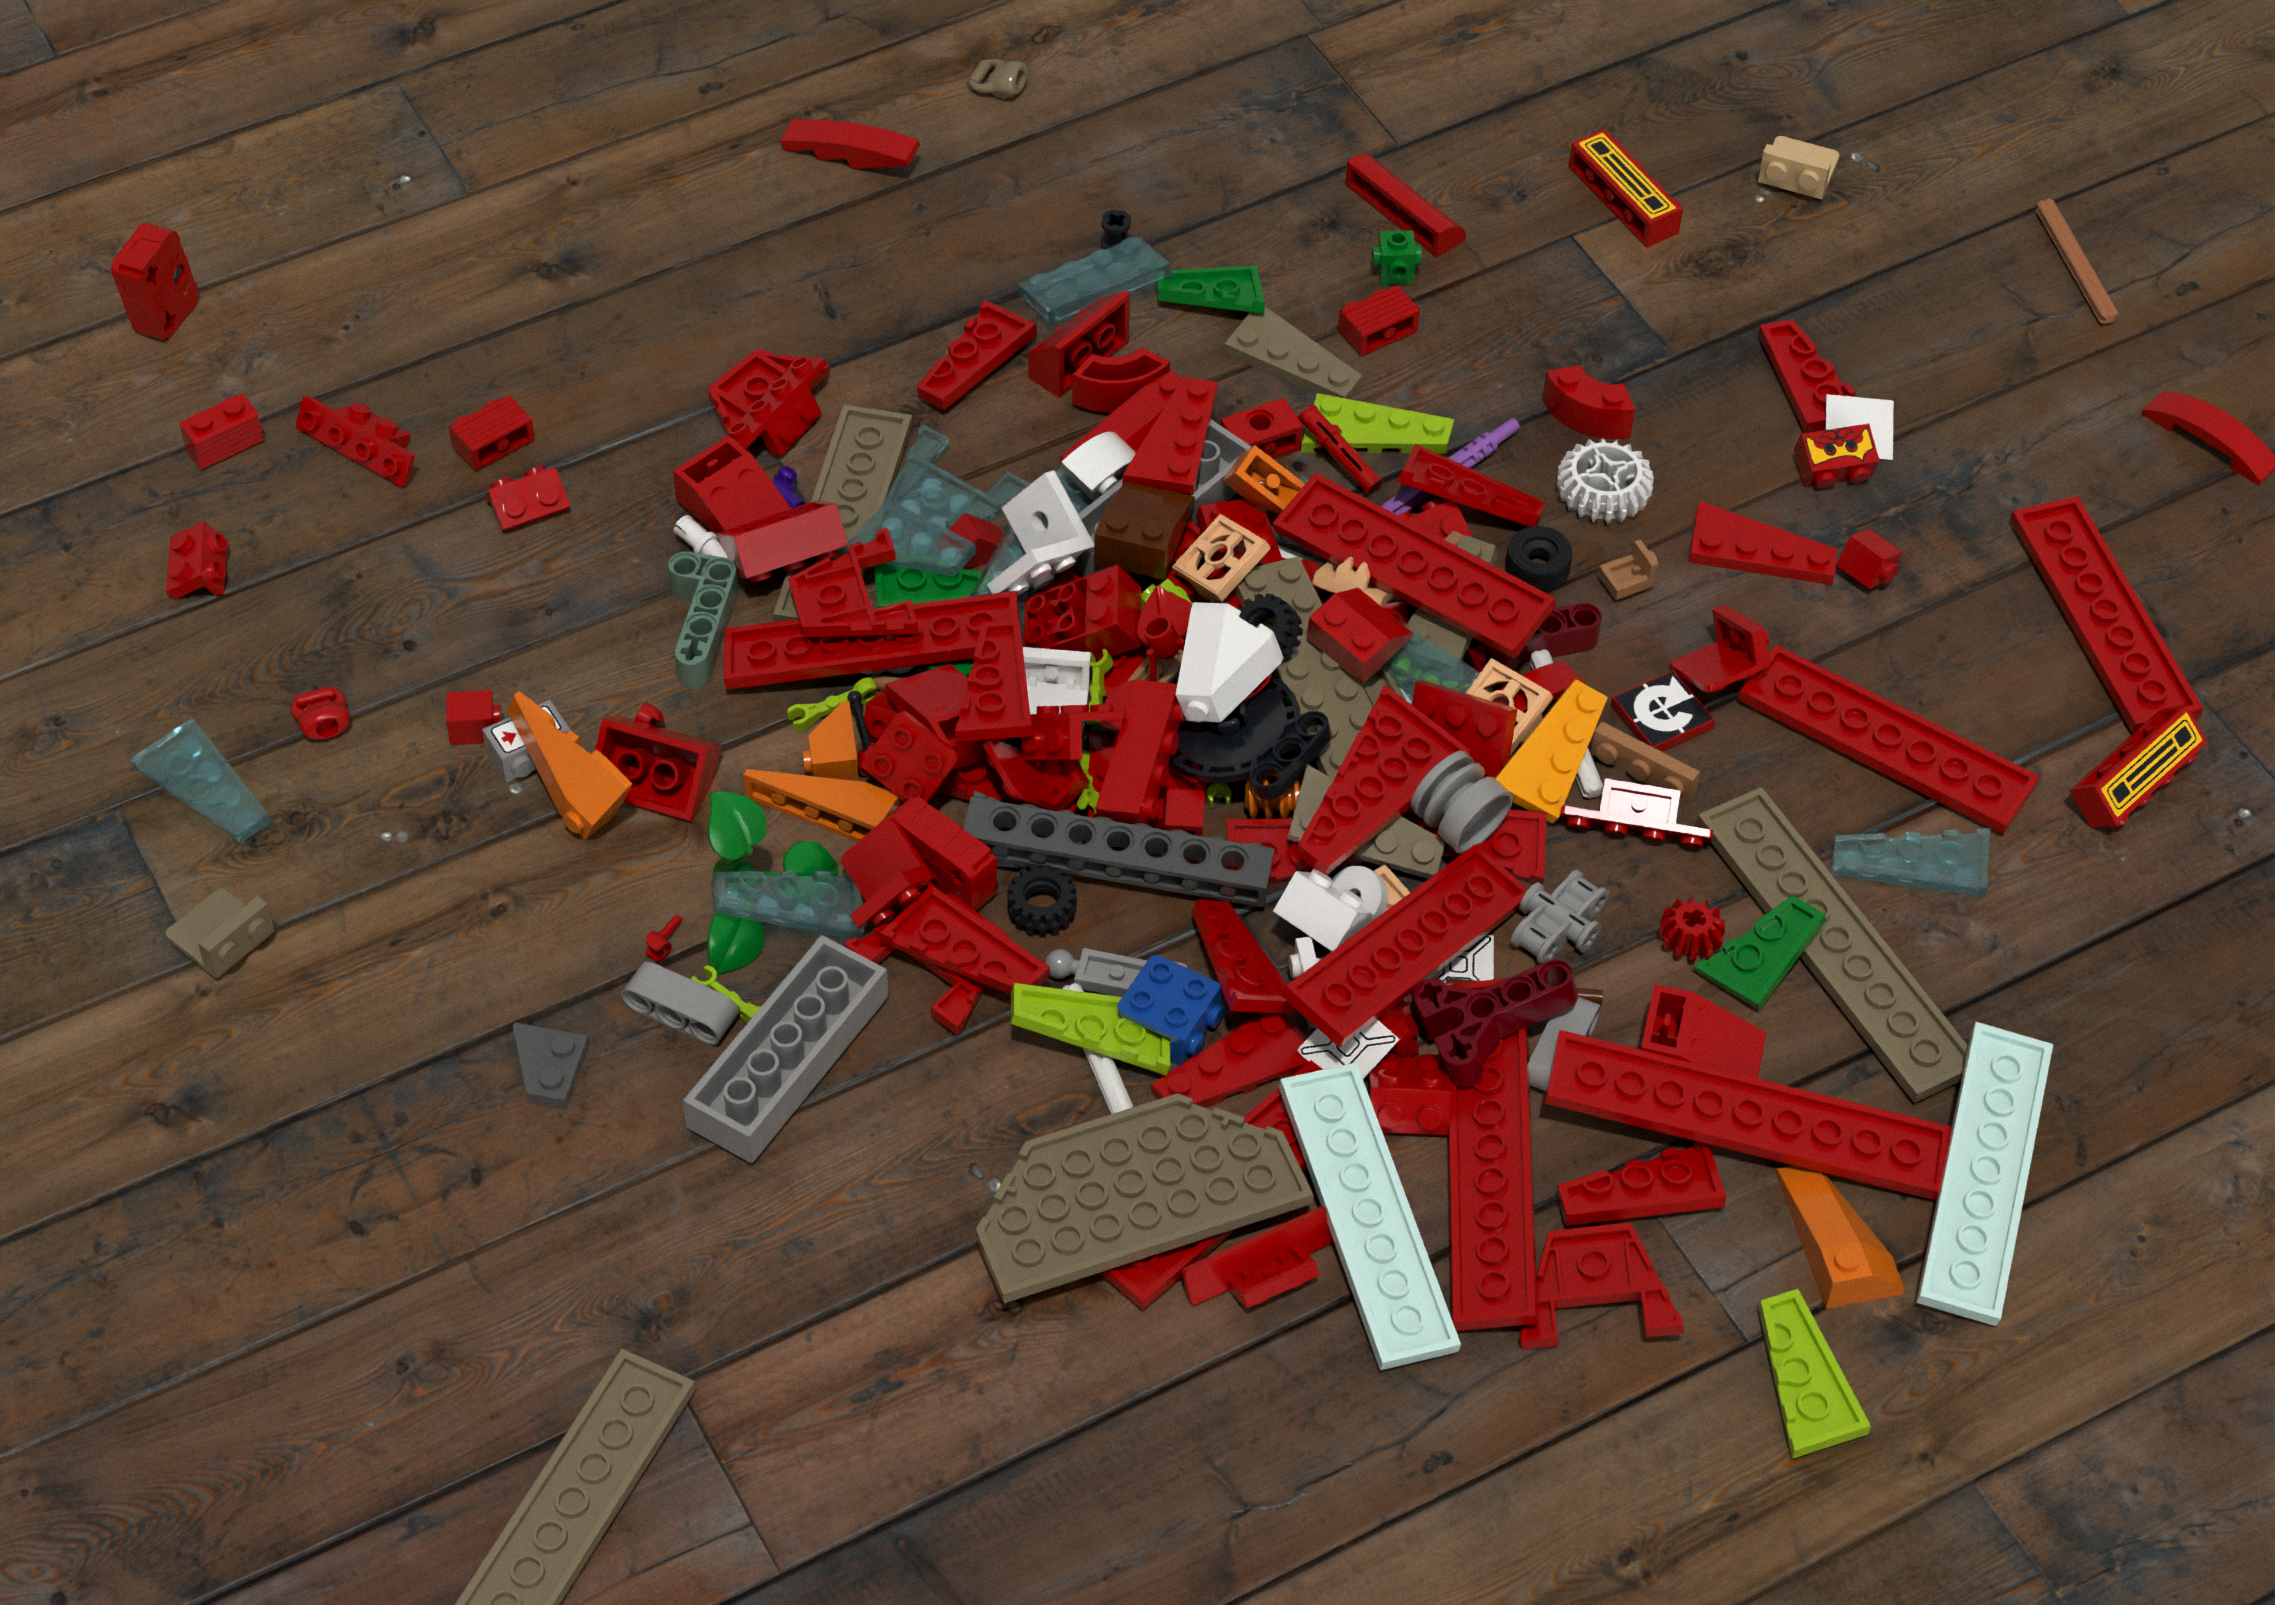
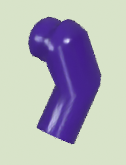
[772,466,805,508]

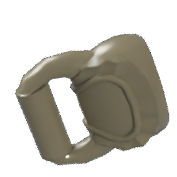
[967,59,1028,100]

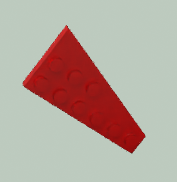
[1295,685,1471,875]

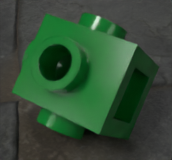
[1372,230,1422,285]

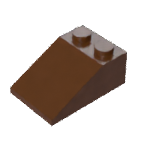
[1094,481,1195,580]

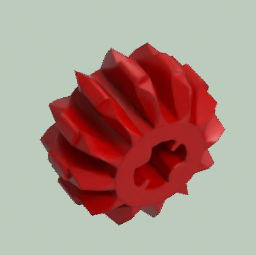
[1658,896,1726,964]

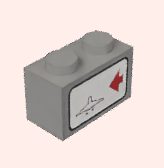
[482,700,570,783]

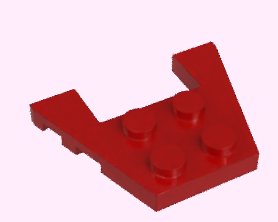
[1196,499,1322,593]
[788,528,920,638]
[844,893,1008,1035]
[1520,1222,1684,1350]

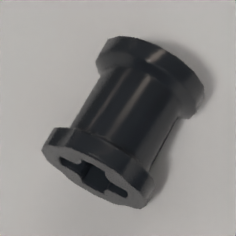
[1101,210,1131,255]

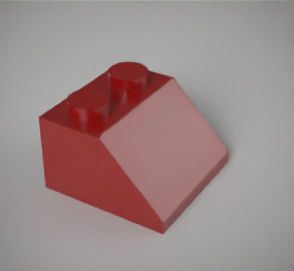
[1307,588,1413,684]

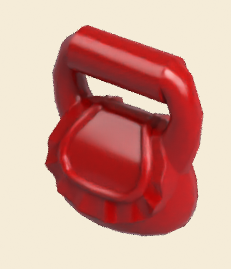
[290,686,350,740]

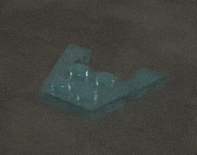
[884,424,1030,541]

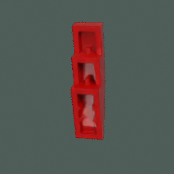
[780,119,920,169]

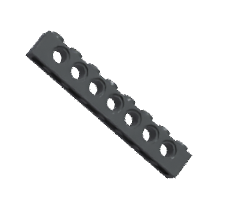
[963,797,1274,908]

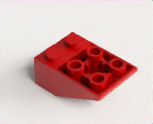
[673,435,792,535]
[1023,565,1142,658]
[885,664,1008,770]
[1640,984,1767,1079]

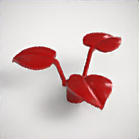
[1098,585,1271,733]

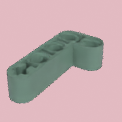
[668,552,738,688]

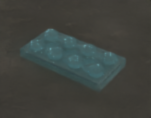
[1019,236,1172,323]

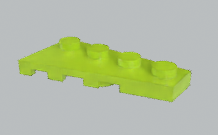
[1301,393,1454,454]
[1011,983,1170,1076]
[1758,1289,1871,1459]

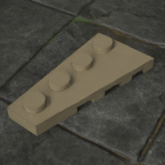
[1224,306,1362,399]
[1287,764,1445,879]

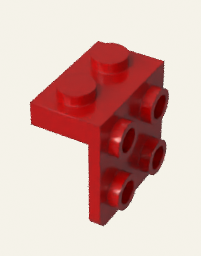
[1670,604,1770,693]
[1021,704,1126,760]
[860,711,959,804]
[983,739,1090,811]
[841,817,934,928]
[1368,1052,1452,1135]

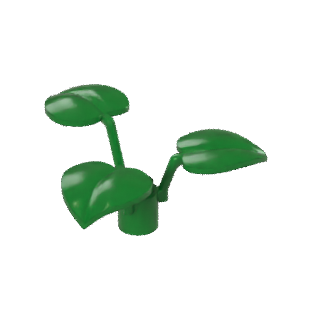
[707,791,838,975]

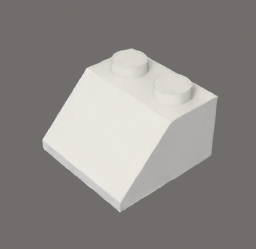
[1273,869,1372,951]

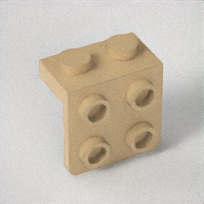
[1758,136,1839,199]

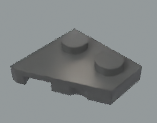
[513,1022,589,1109]

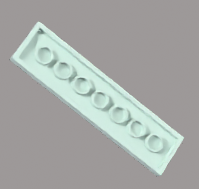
[1916,1022,2053,1326]
[1279,1062,1461,1370]

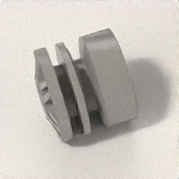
[1410,751,1513,854]

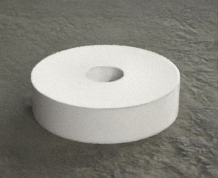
[1331,866,1388,922]

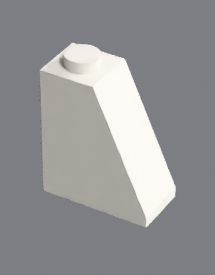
[1175,602,1284,722]

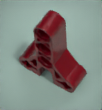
[1465,603,1602,692]
[1413,959,1579,1087]

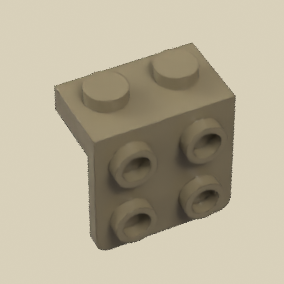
[165,888,275,979]

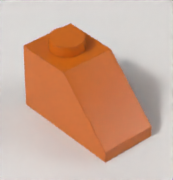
[1222,445,1305,514]
[802,701,859,781]

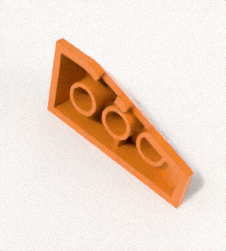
[507,691,632,840]
[1776,1165,1905,1309]

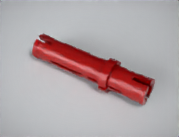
[1298,404,1383,496]

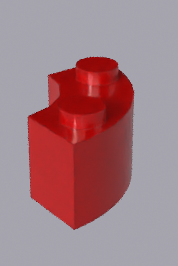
[1072,347,1170,413]
[1542,365,1635,439]

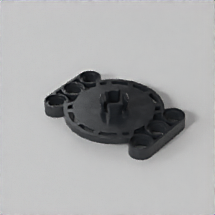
[1168,670,1332,800]

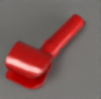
[645,915,682,962]

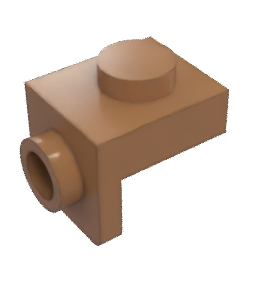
[1598,539,1658,600]

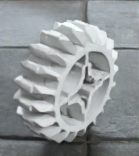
[1556,437,1654,525]

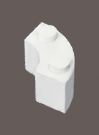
[1062,432,1136,501]

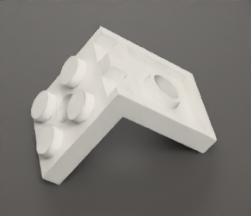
[987,471,1094,595]

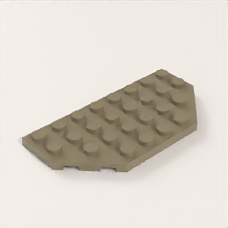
[976,1093,1313,1303]

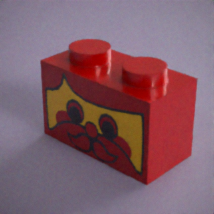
[1793,423,1880,488]

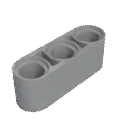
[621,962,739,1045]
[1528,997,1601,1092]

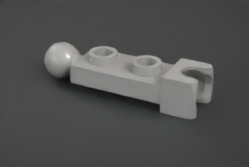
[1044,948,1188,997]

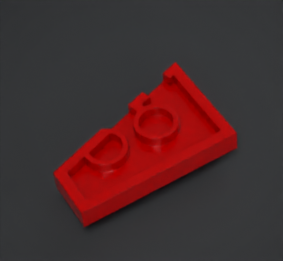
[1412,680,1518,778]

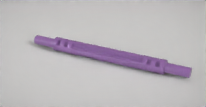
[1381,418,1520,515]

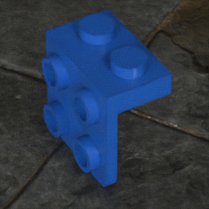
[1117,955,1225,1066]

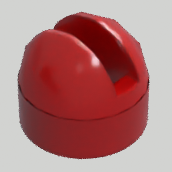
[634,702,664,725]

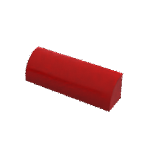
[1345,154,1466,258]

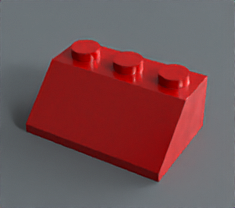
[1028,290,1130,398]
[717,500,848,582]
[595,715,722,821]

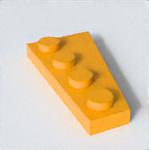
[1495,679,1608,823]

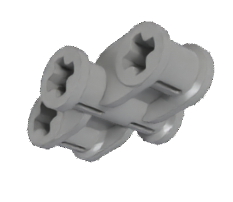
[1511,869,1610,964]

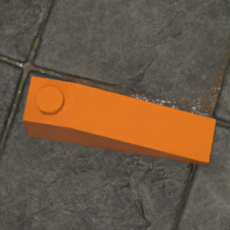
[743,769,900,842]

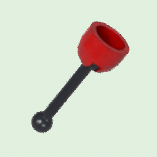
[847,691,874,777]

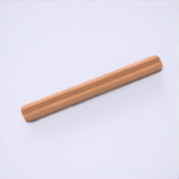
[2036,198,2118,325]

